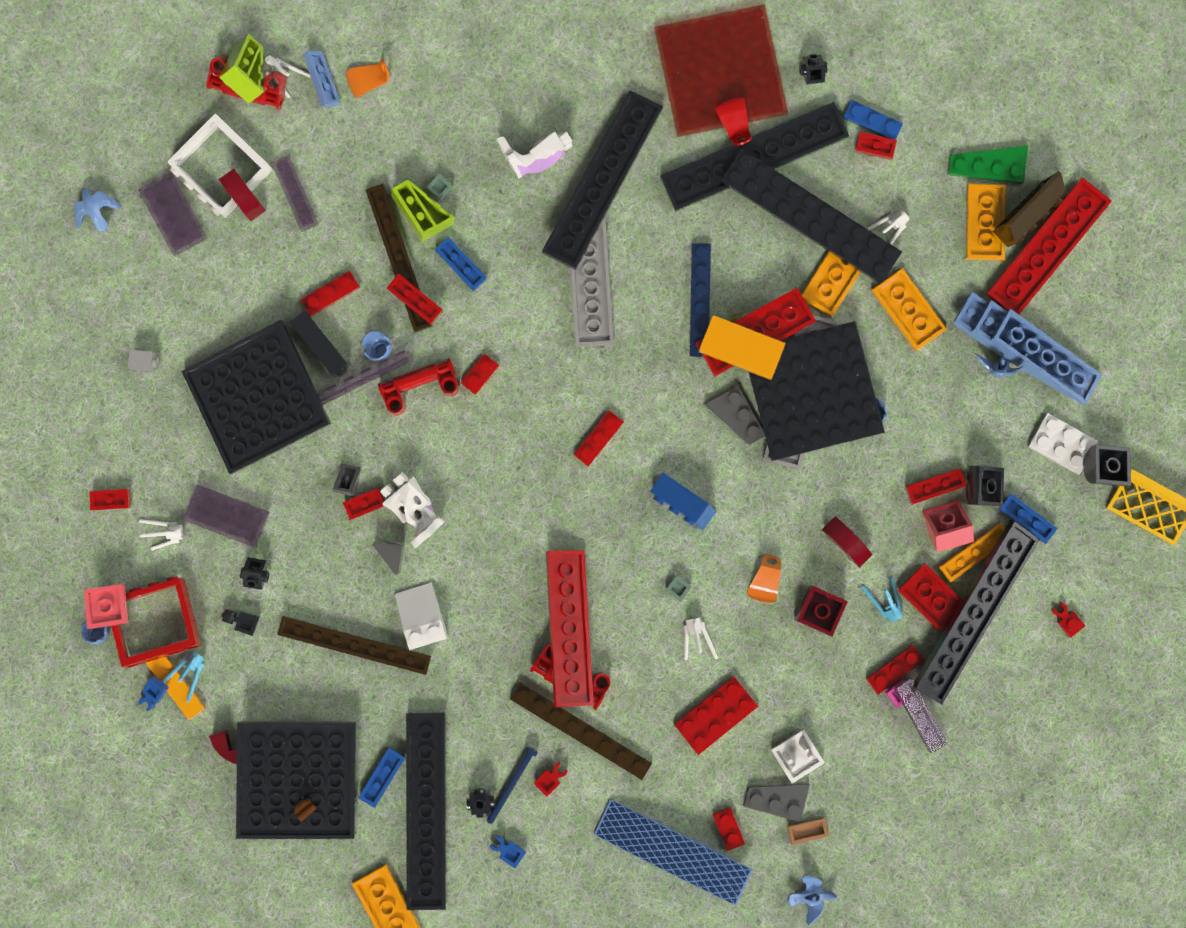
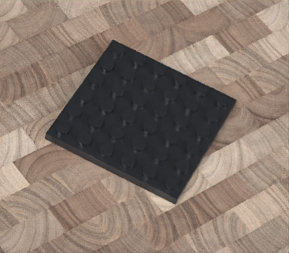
[181,320,332,474]
[748,321,885,461]
[236,721,356,839]

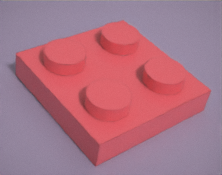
[84,584,128,629]

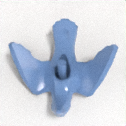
[74,187,121,231]
[976,355,1026,378]
[787,875,838,926]

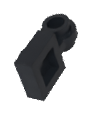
[221,609,260,636]

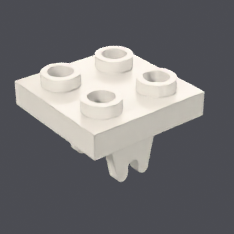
[770,729,825,783]

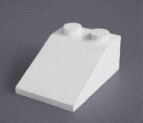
[395,582,448,650]

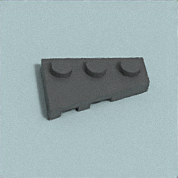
[704,386,765,445]
[743,783,810,822]

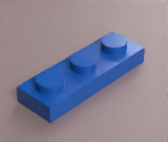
[843,100,903,140]
[434,237,487,292]
[998,494,1058,544]
[358,747,406,808]

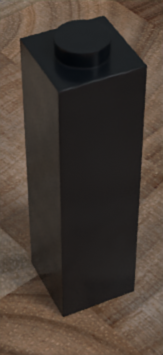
[290,310,350,377]

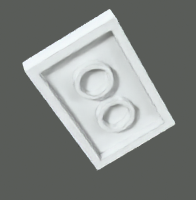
[1028,413,1098,475]

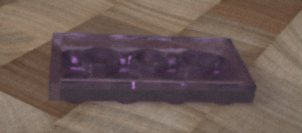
[138,172,208,256]
[183,484,270,548]

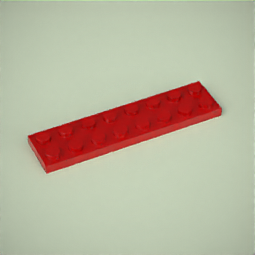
[986,177,1112,315]
[546,550,594,707]

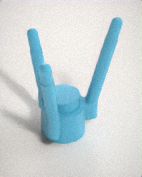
[861,577,903,622]
[162,651,204,702]

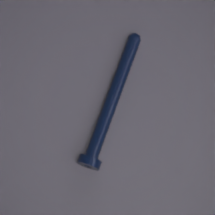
[487,745,538,824]

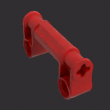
[206,54,287,110]
[378,358,459,416]
[530,643,611,711]

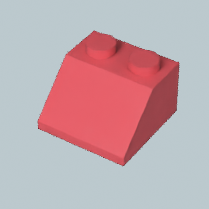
[922,500,974,552]

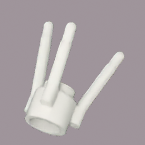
[262,55,311,98]
[866,209,909,245]
[139,519,184,550]
[683,618,718,660]

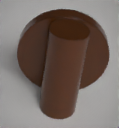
[294,799,317,822]

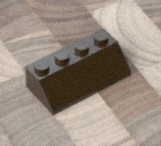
[993,171,1066,247]

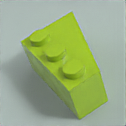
[219,33,263,104]
[391,179,455,243]

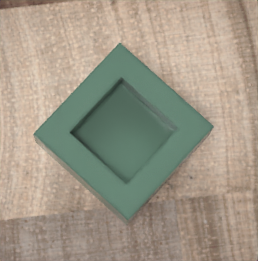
[426,173,453,201]
[665,575,692,602]

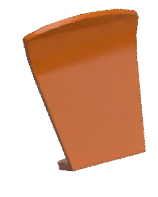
[346,59,389,98]
[747,555,782,603]

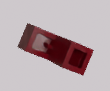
[218,168,266,221]
[822,516,873,568]
[209,730,237,764]

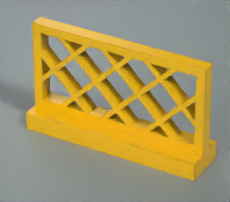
[1106,469,1186,546]

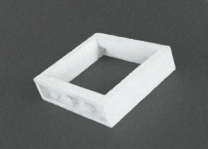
[167,114,273,218]

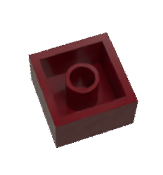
[794,585,848,637]

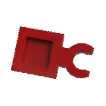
[1051,602,1085,638]
[533,762,568,797]

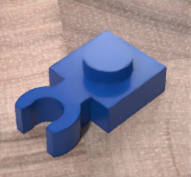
[138,675,169,711]
[490,835,526,869]

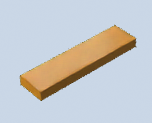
[938,523,1005,582]
[146,647,206,720]

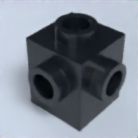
[799,54,828,85]
[240,557,270,590]
[466,788,495,818]

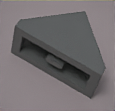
[333,464,361,497]
[372,542,404,575]

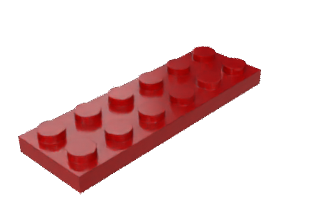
[696,288,816,377]

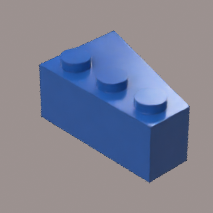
[650,473,716,530]

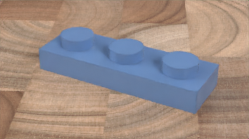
[303,51,341,107]

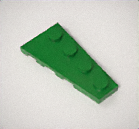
[947,146,1028,184]

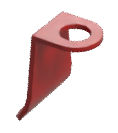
[715,98,752,145]

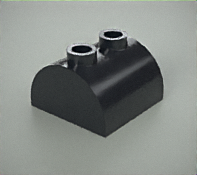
[1084,445,1131,487]
[966,466,1004,507]

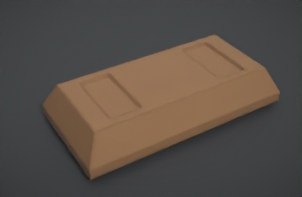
[787,817,829,845]

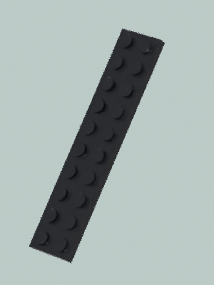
[542,90,663,270]
[660,102,849,212]
[721,149,902,285]
[912,520,1040,705]
[406,712,446,910]

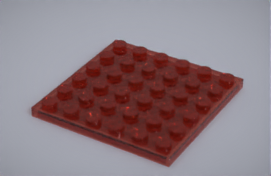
[654,4,788,137]

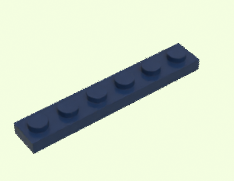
[689,243,711,357]

